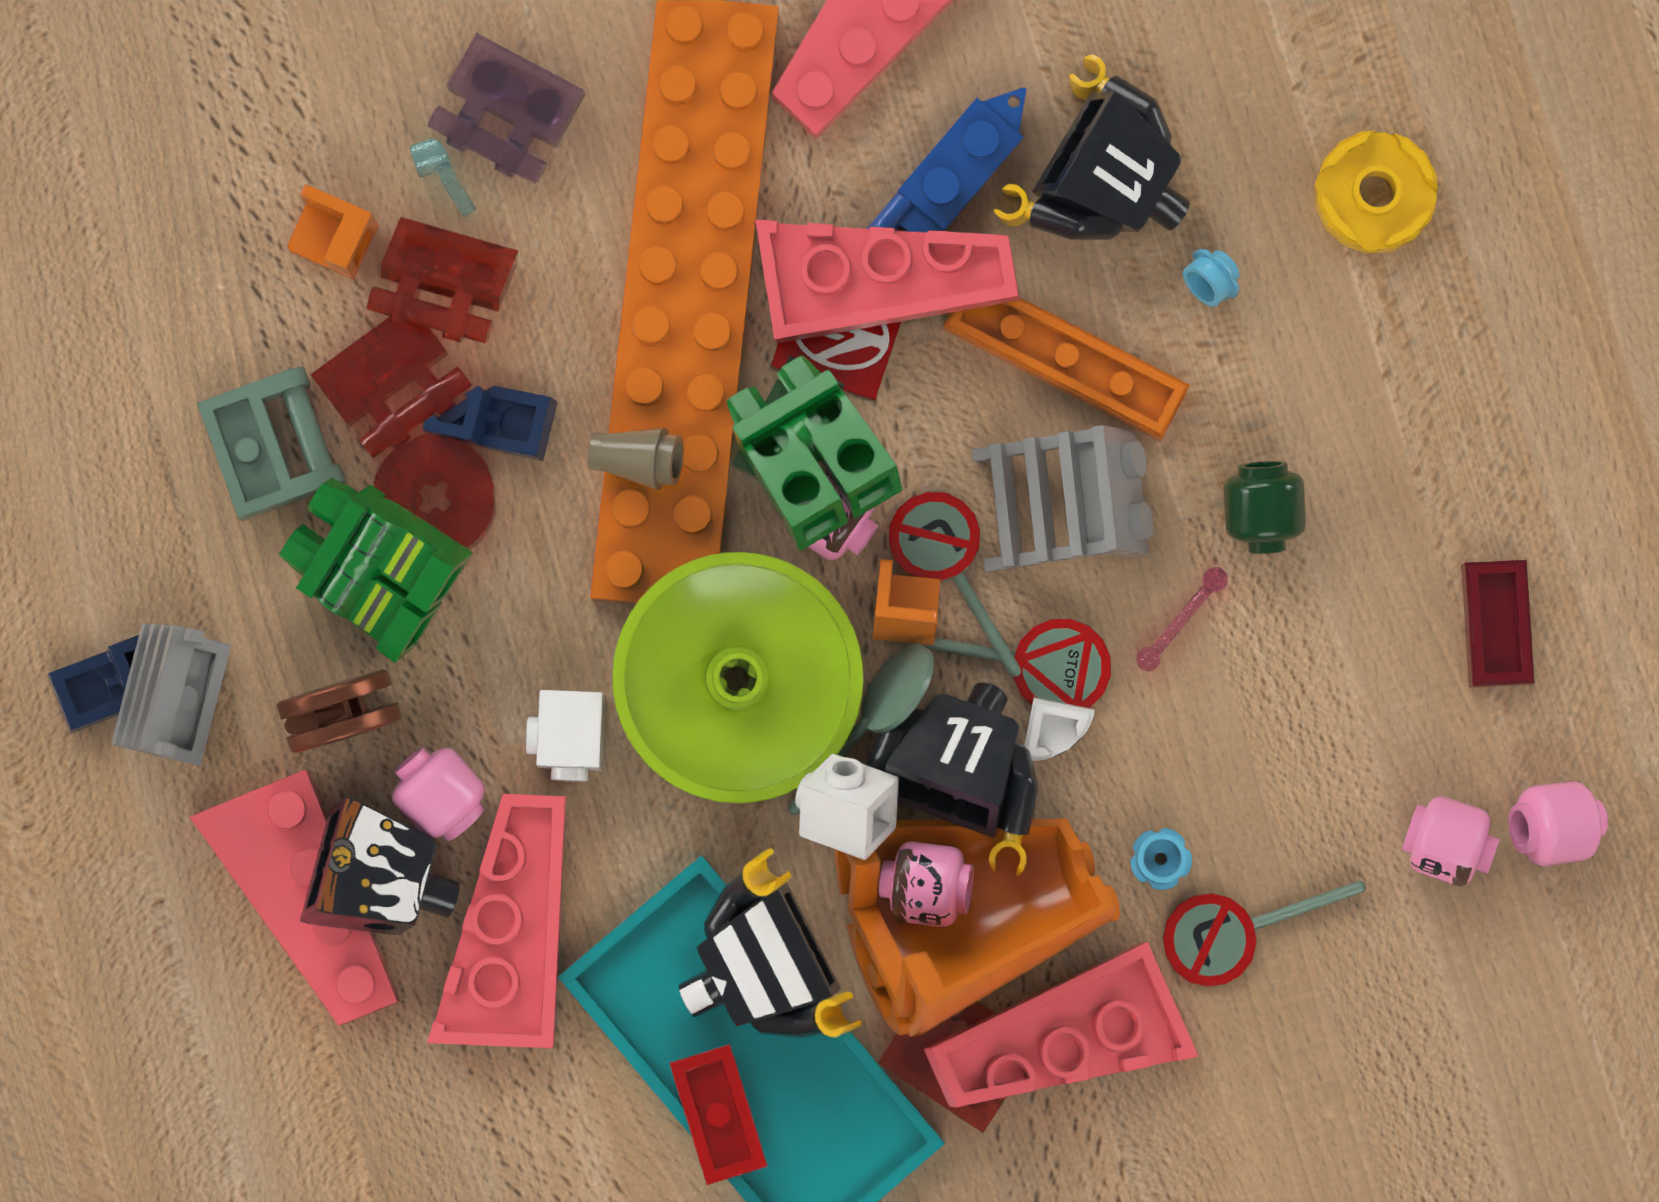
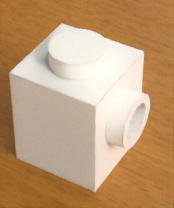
[526,690,606,782]
[795,753,899,860]

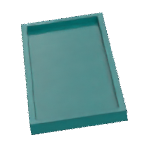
[558,855,945,1202]

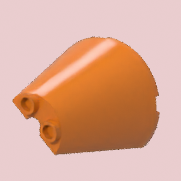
[834,818,1120,1037]

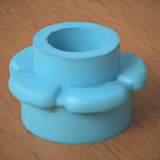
[1183,249,1240,307]
[1130,828,1192,890]

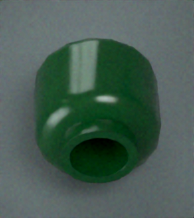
[1224,461,1306,554]

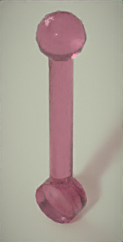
[1136,567,1228,671]

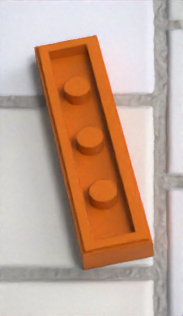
[942,297,1190,442]

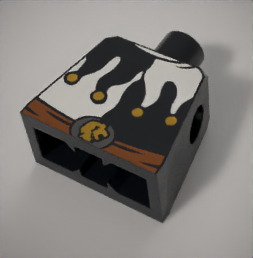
[300,797,460,935]

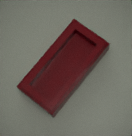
[1461,560,1535,688]

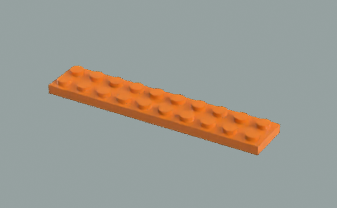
[590,0,779,605]

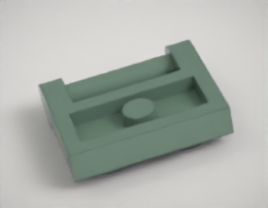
[197,367,346,521]

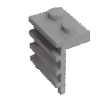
[972,425,1154,572]
[111,623,231,766]

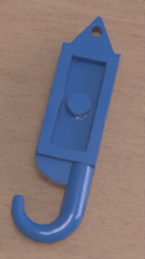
[866,87,1026,233]

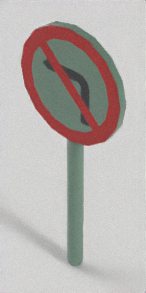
[888,492,1021,677]
[1163,881,1366,987]

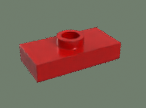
[669,1044,767,1186]

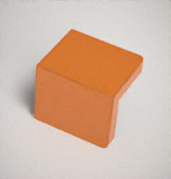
[287,184,379,280]
[872,559,941,646]

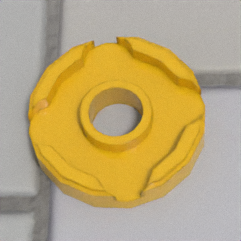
[1314,131,1438,254]

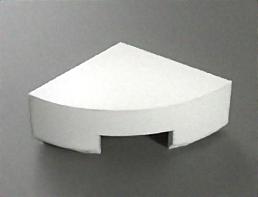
[1024,697,1095,761]

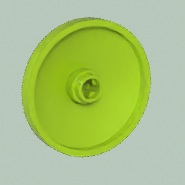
[612,552,864,803]

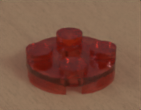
[373,434,496,550]

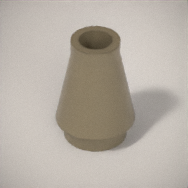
[587,428,684,490]

